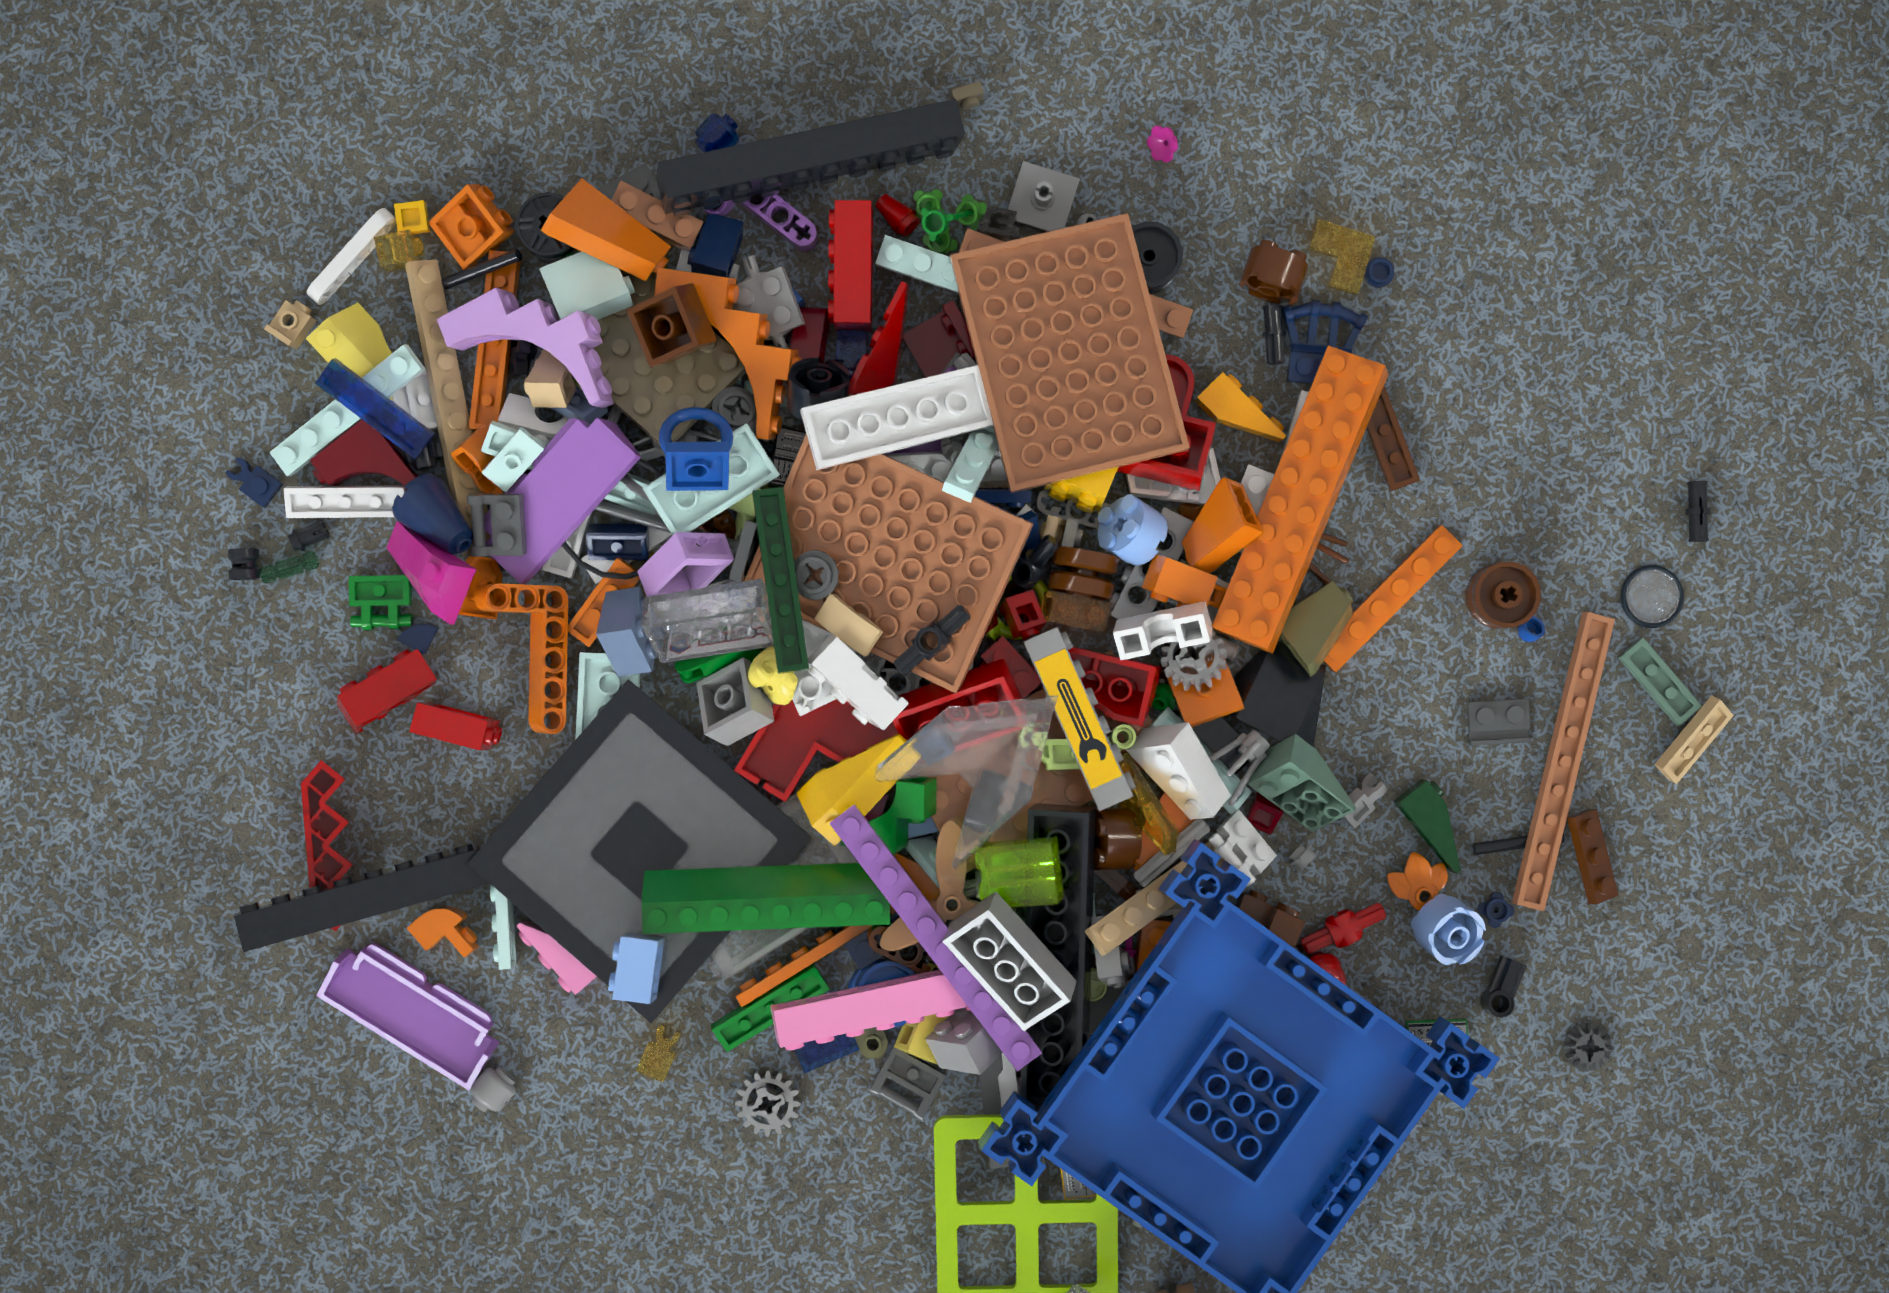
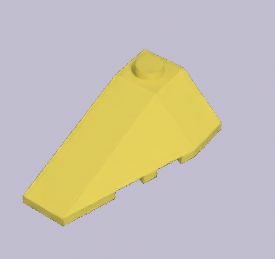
[306,303,398,430]

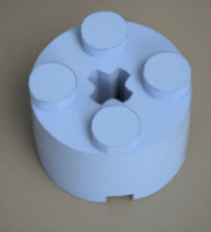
[1098,494,1168,566]
[1411,893,1486,966]

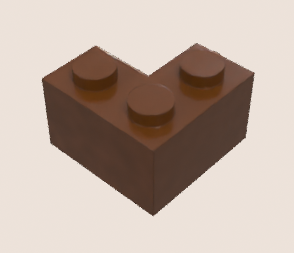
[1235,889,1305,948]

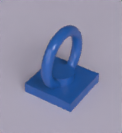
[659,407,734,491]

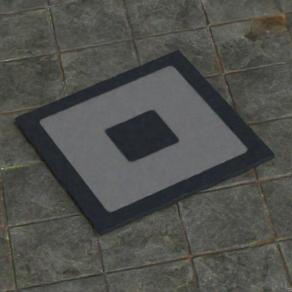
[467,679,811,1023]

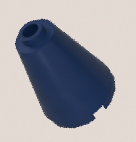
[392,473,473,554]

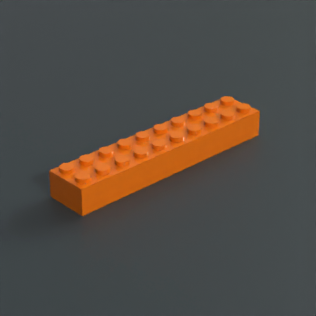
[1212,346,1389,654]

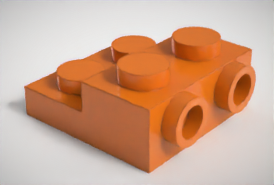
[428,184,515,270]

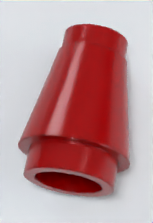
[875,194,920,237]

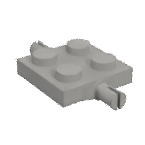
[733,255,805,348]

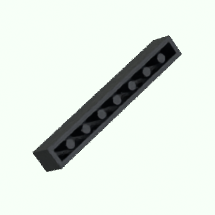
[234,843,490,952]

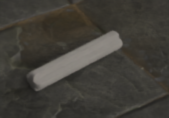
[1133,819,1210,887]

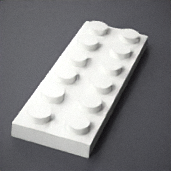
[800,365,993,470]

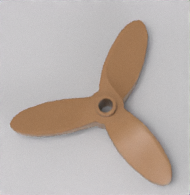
[880,820,980,951]

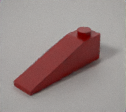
[1032,646,1162,727]

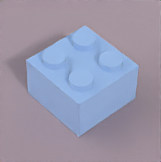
[608,933,665,1004]

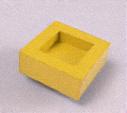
[394,200,430,236]

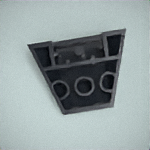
[1228,641,1326,747]

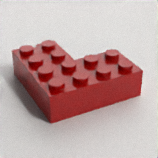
[734,699,898,802]

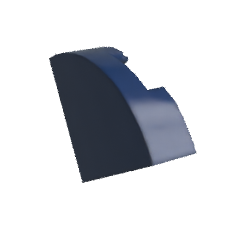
[397,624,439,654]

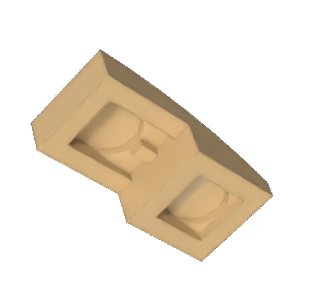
[814,593,883,657]

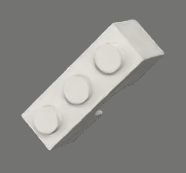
[498,393,591,442]
[1113,601,1213,660]

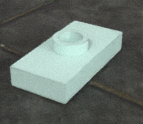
[482,426,545,492]
[905,836,939,888]

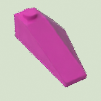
[386,521,476,625]

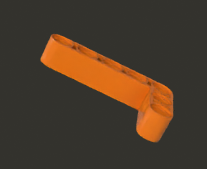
[474,583,568,734]

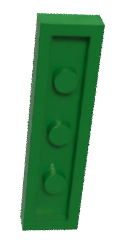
[710,963,830,1052]

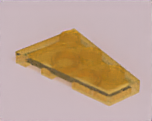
[1118,752,1178,856]

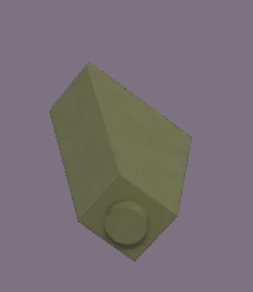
[1280,581,1353,677]

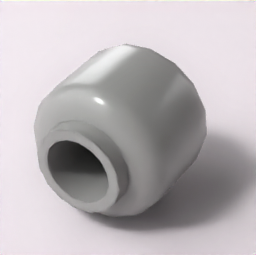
[471,1066,516,1112]

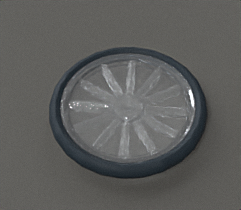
[1620,565,1684,628]

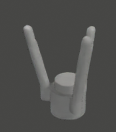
[1209,730,1270,806]

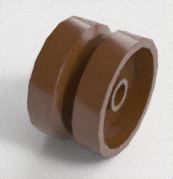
[1048,546,1120,600]
[1465,562,1541,629]

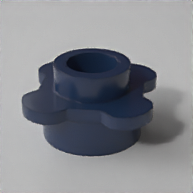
[1478,892,1514,928]

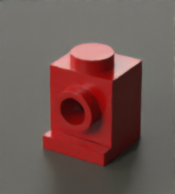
[999,590,1046,641]

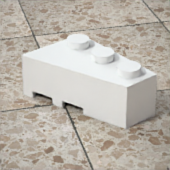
[808,634,909,731]
[1126,722,1231,820]

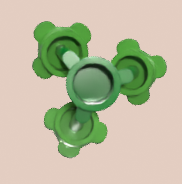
[913,189,988,255]

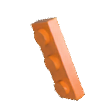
[568,557,640,647]

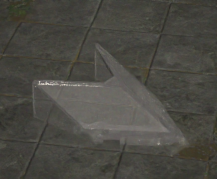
[874,695,1058,870]

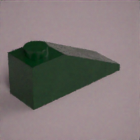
[1393,779,1461,874]

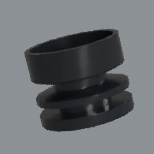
[516,192,582,264]

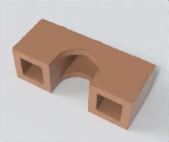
[611,180,703,251]

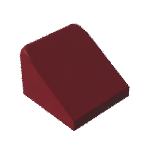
[1246,792,1284,835]

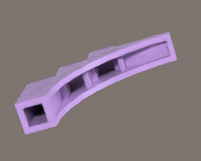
[437,287,614,409]

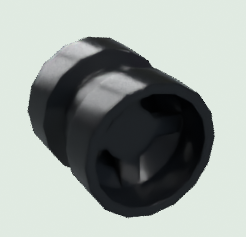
[228,548,260,580]

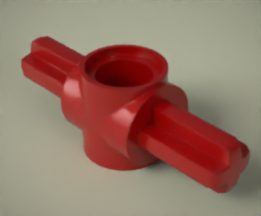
[1301,903,1386,954]

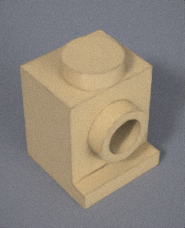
[264,300,317,350]

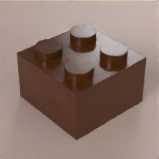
[626,283,717,368]

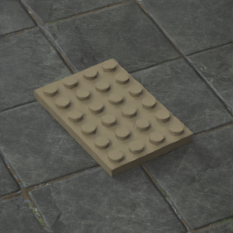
[560,269,746,445]

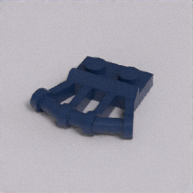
[1282,299,1368,384]

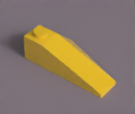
[796,734,921,846]

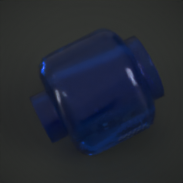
[695,113,739,152]

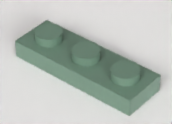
[1617,638,1702,726]

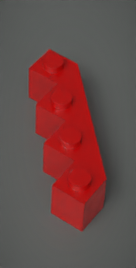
[301,760,352,932]

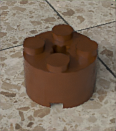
[1239,240,1308,305]
[1094,808,1142,870]

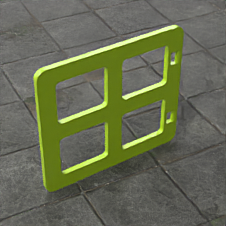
[934,1114,1118,1293]

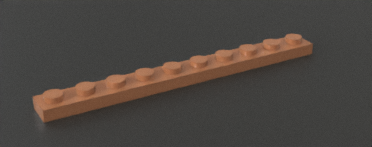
[1512,612,1615,911]

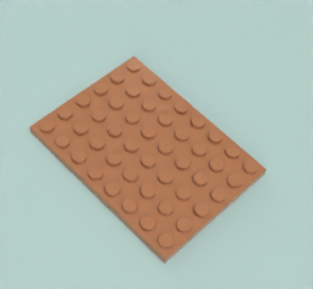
[950,213,1190,493]
[741,434,1034,693]

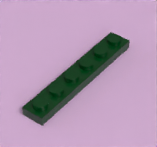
[752,487,809,674]

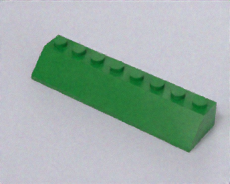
[642,862,891,934]

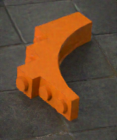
[654,268,801,440]

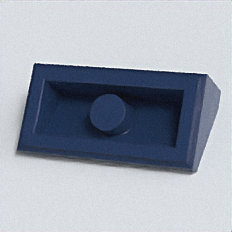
[586,523,649,560]

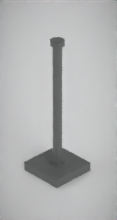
[594,500,759,583]

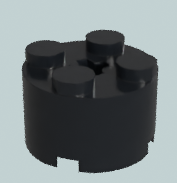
[787,358,850,420]

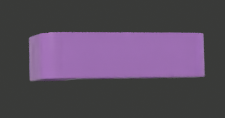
[702,194,818,252]

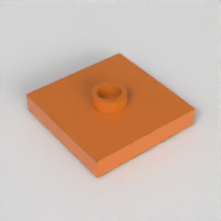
[1166,656,1244,727]

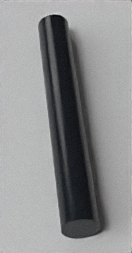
[441,249,522,289]
[1473,833,1565,855]

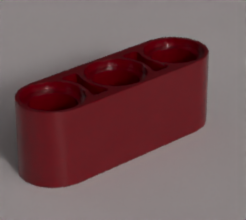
[786,306,830,387]

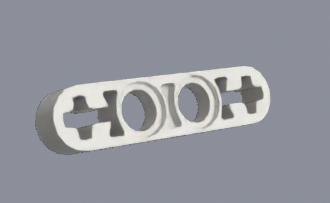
[307,208,396,305]

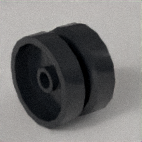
[1132,221,1183,295]

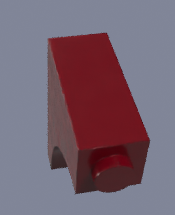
[309,416,418,486]

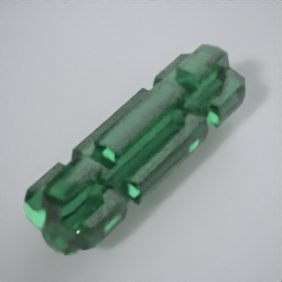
[259,551,319,584]

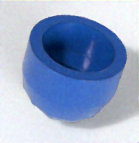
[1518,616,1545,642]

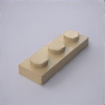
[1654,695,1734,785]

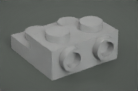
[1091,916,1136,991]

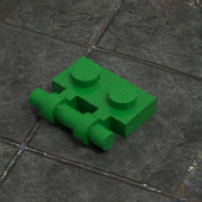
[349,575,413,630]

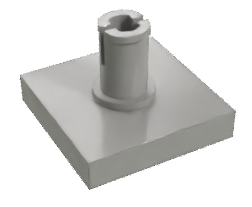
[1005,161,1080,232]

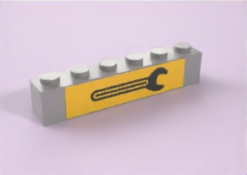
[1024,627,1136,811]

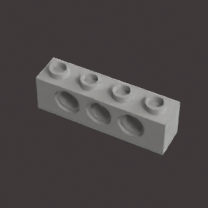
[1107,507,1194,620]

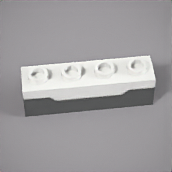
[979,1053,1021,1169]

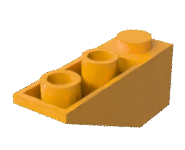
[1194,372,1286,442]

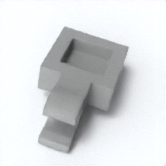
[1343,773,1387,829]

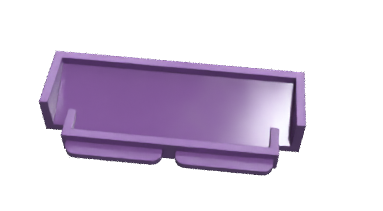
[484,417,642,585]
[316,943,500,1090]

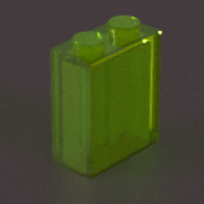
[975,837,1064,907]

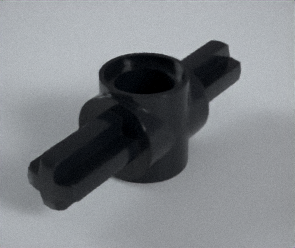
[1003,534,1059,599]
[894,605,971,675]

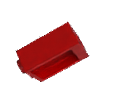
[409,702,502,751]

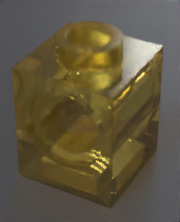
[374,230,425,272]

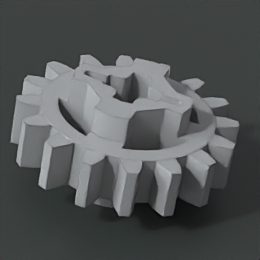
[1161,630,1227,691]
[735,1068,801,1137]

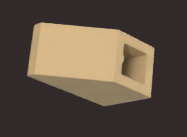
[524,349,576,408]

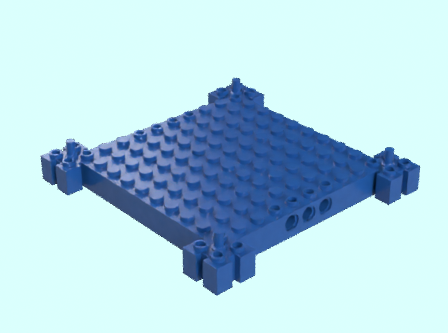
[978,839,1500,1293]

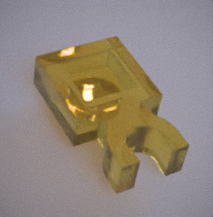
[636,1023,682,1083]

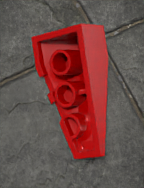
[849,281,910,395]

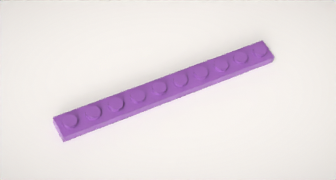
[829,804,1042,1072]

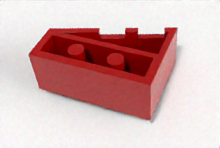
[337,649,437,735]

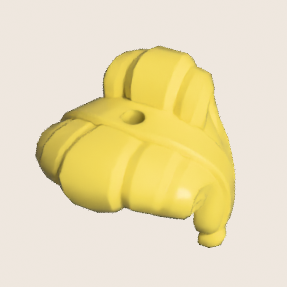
[748,646,798,705]

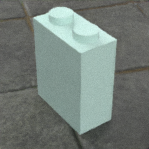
[539,252,635,320]

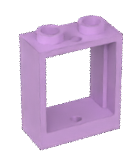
[637,532,734,598]

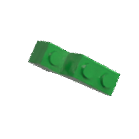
[840,775,937,855]

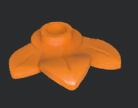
[1387,852,1448,911]

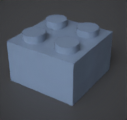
[596,586,662,677]

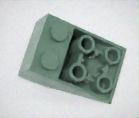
[1248,734,1356,832]

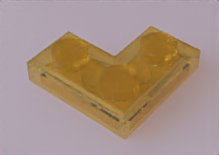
[1308,219,1376,296]

